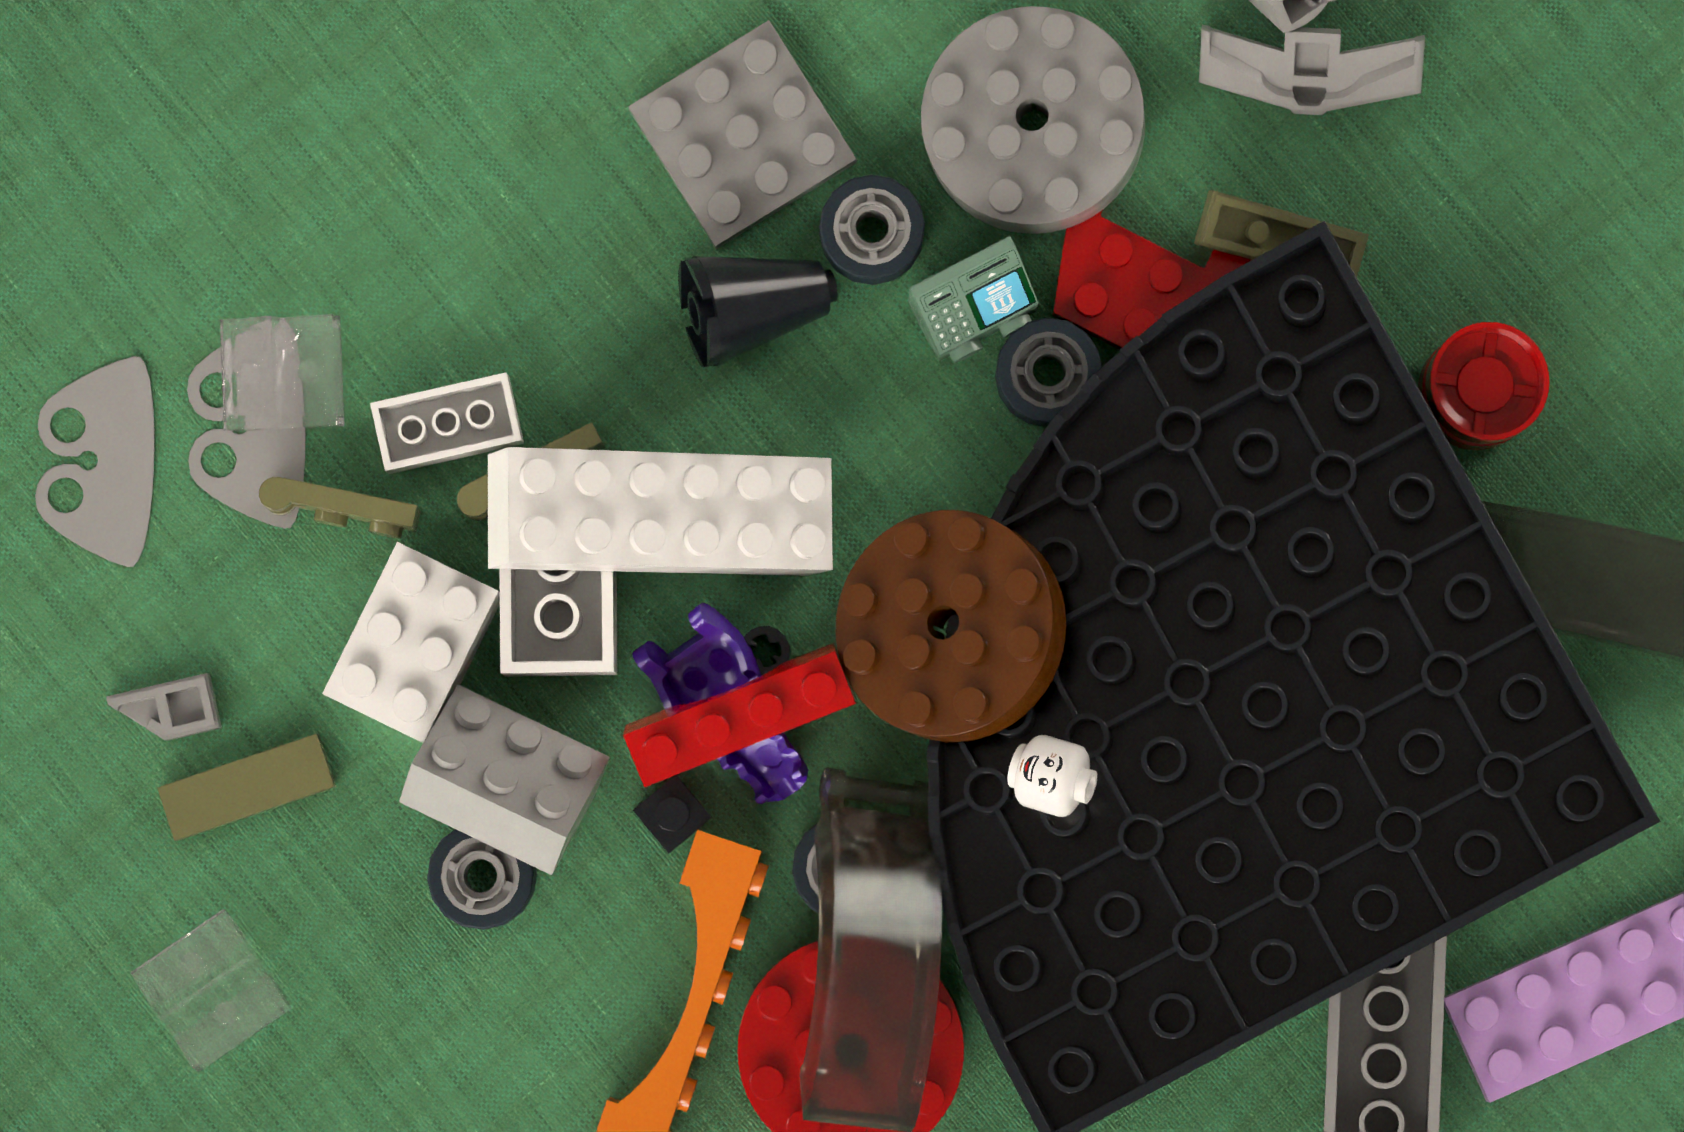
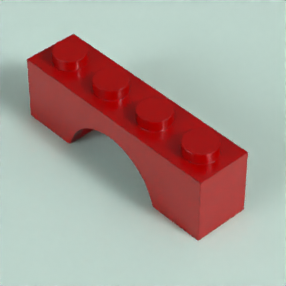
[623,643,856,787]

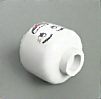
[1007,735,1097,817]

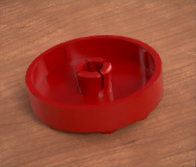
[737,936,964,1132]

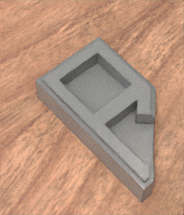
[106,673,222,741]

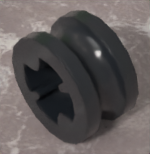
[744,626,790,676]

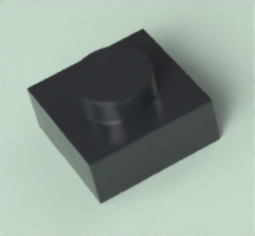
[633,775,712,854]

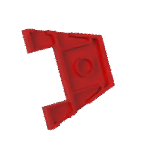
[1052,209,1251,350]

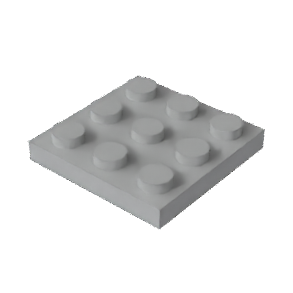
[628,20,857,249]

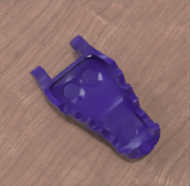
[632,603,809,804]

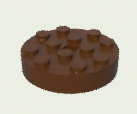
[835,510,1066,742]

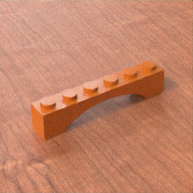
[596,830,769,1132]

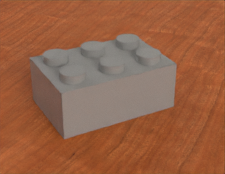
[399,684,610,875]

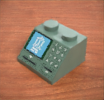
[908,236,1039,363]

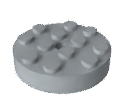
[921,6,1145,234]

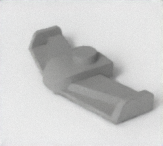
[1199,24,1425,115]

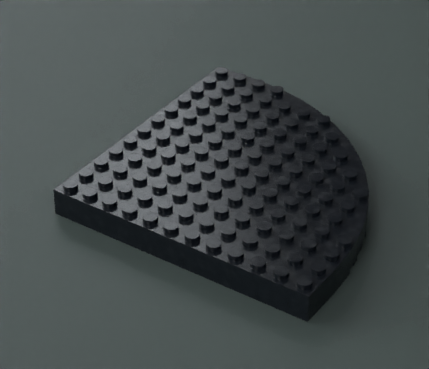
[926,221,1661,1132]

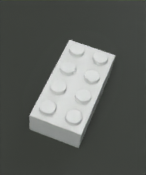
[370,372,524,474]

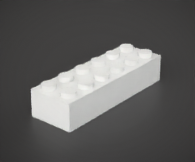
[488,447,833,576]

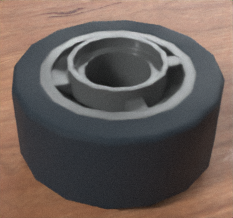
[995,318,1102,427]

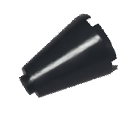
[678,256,838,367]

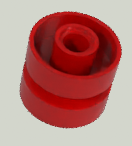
[1418,322,1550,450]

